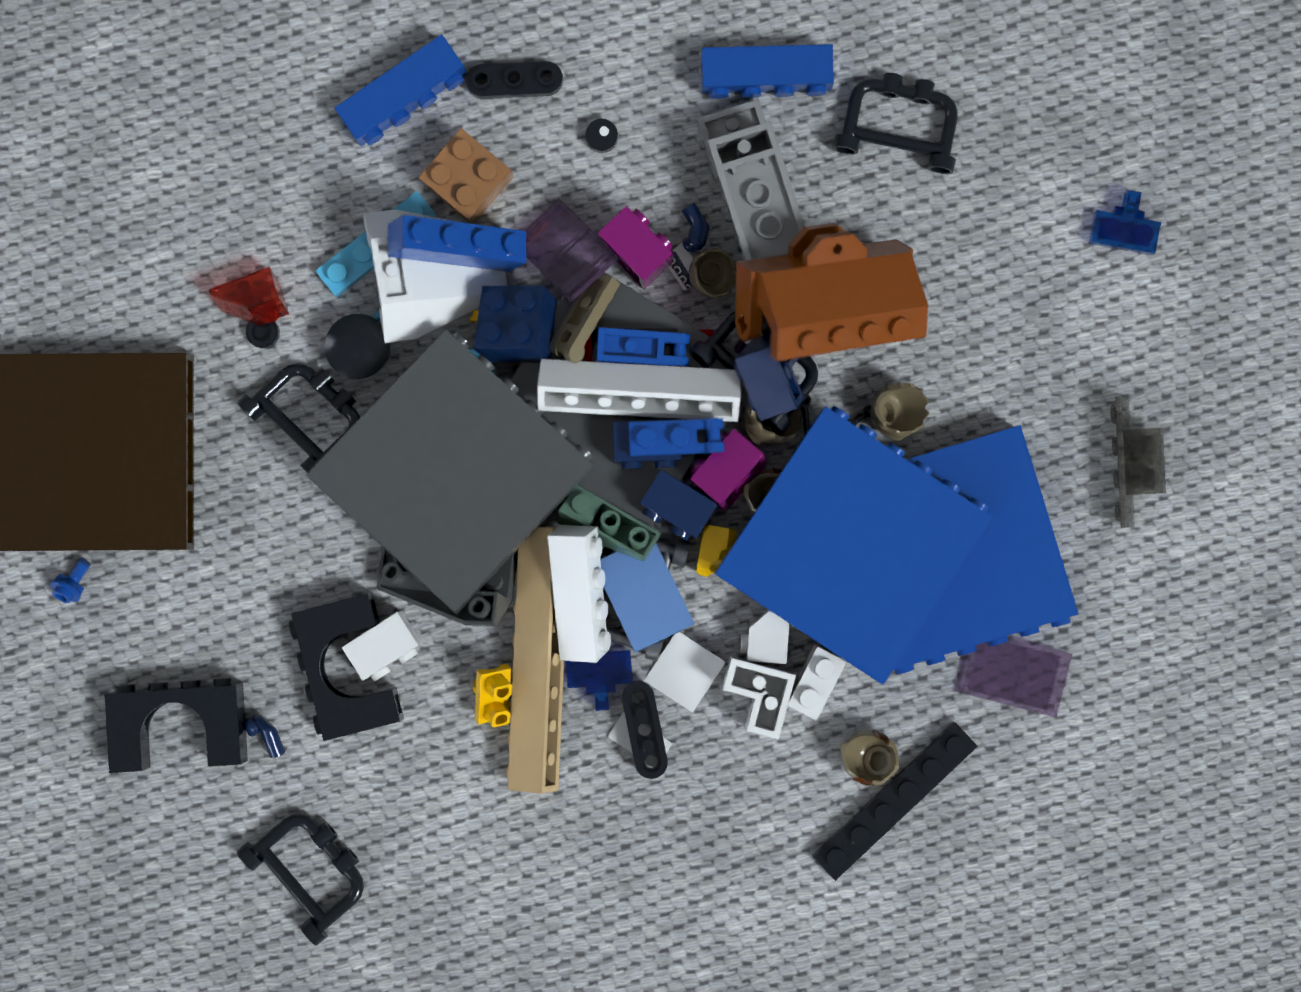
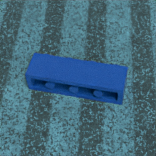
[334,34,467,147]
[701,44,834,99]
[388,215,526,272]

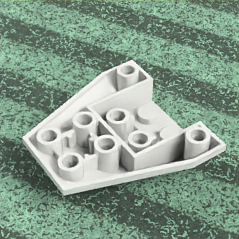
[363,210,508,344]

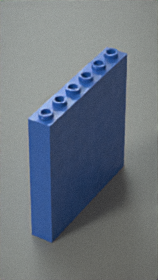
[714,405,993,685]
[894,425,1079,675]

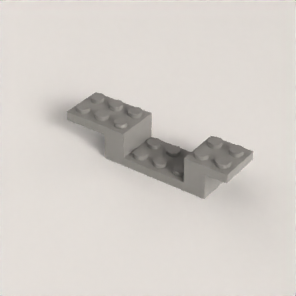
[696,99,804,260]

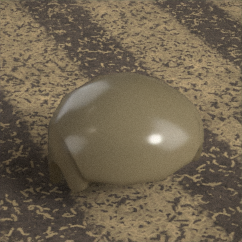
[689,248,736,298]

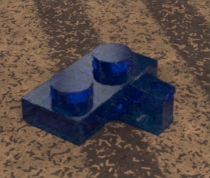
[1089,190,1161,255]
[566,650,633,711]

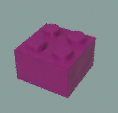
[598,205,673,290]
[690,429,768,513]

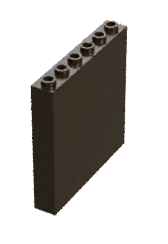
[0,353,194,551]

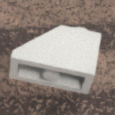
[740,610,789,664]

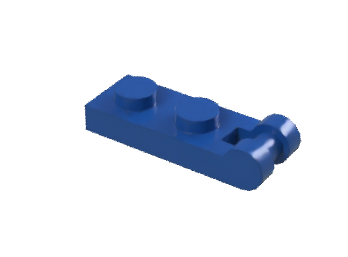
[596,327,690,367]
[629,418,725,457]

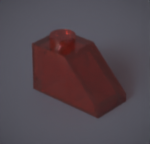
[208,266,289,326]

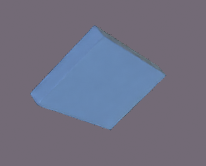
[600,543,695,653]

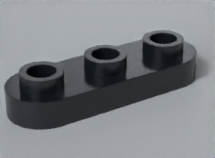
[466,61,563,99]
[622,681,668,779]

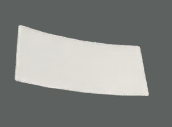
[608,632,725,767]

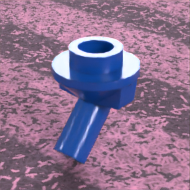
[50,558,91,603]

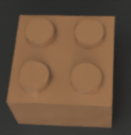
[418,128,514,224]

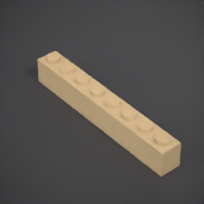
[506,527,564,794]

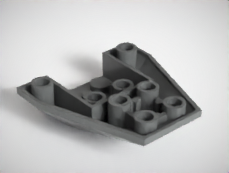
[377,546,518,626]

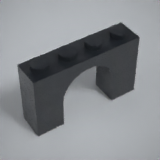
[289,593,404,741]
[104,677,248,773]

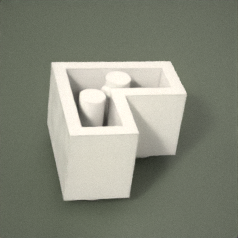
[722,656,796,740]

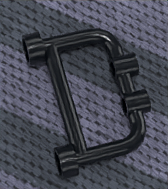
[832,73,958,174]
[689,311,819,435]
[237,363,361,473]
[236,813,364,946]

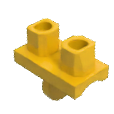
[472,663,512,727]

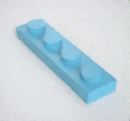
[315,191,438,297]

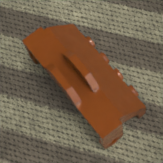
[735,222,928,361]

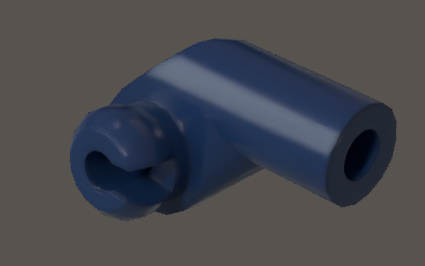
[682,203,710,253]
[244,715,285,758]

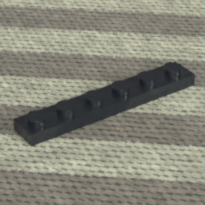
[812,722,978,881]

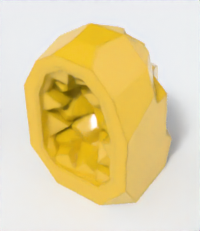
[696,525,737,577]

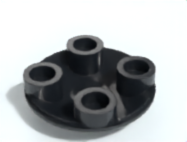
[325,314,391,379]

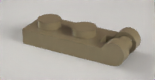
[549,270,620,363]

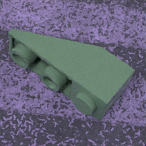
[558,485,661,561]

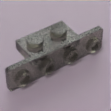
[1111,396,1166,528]

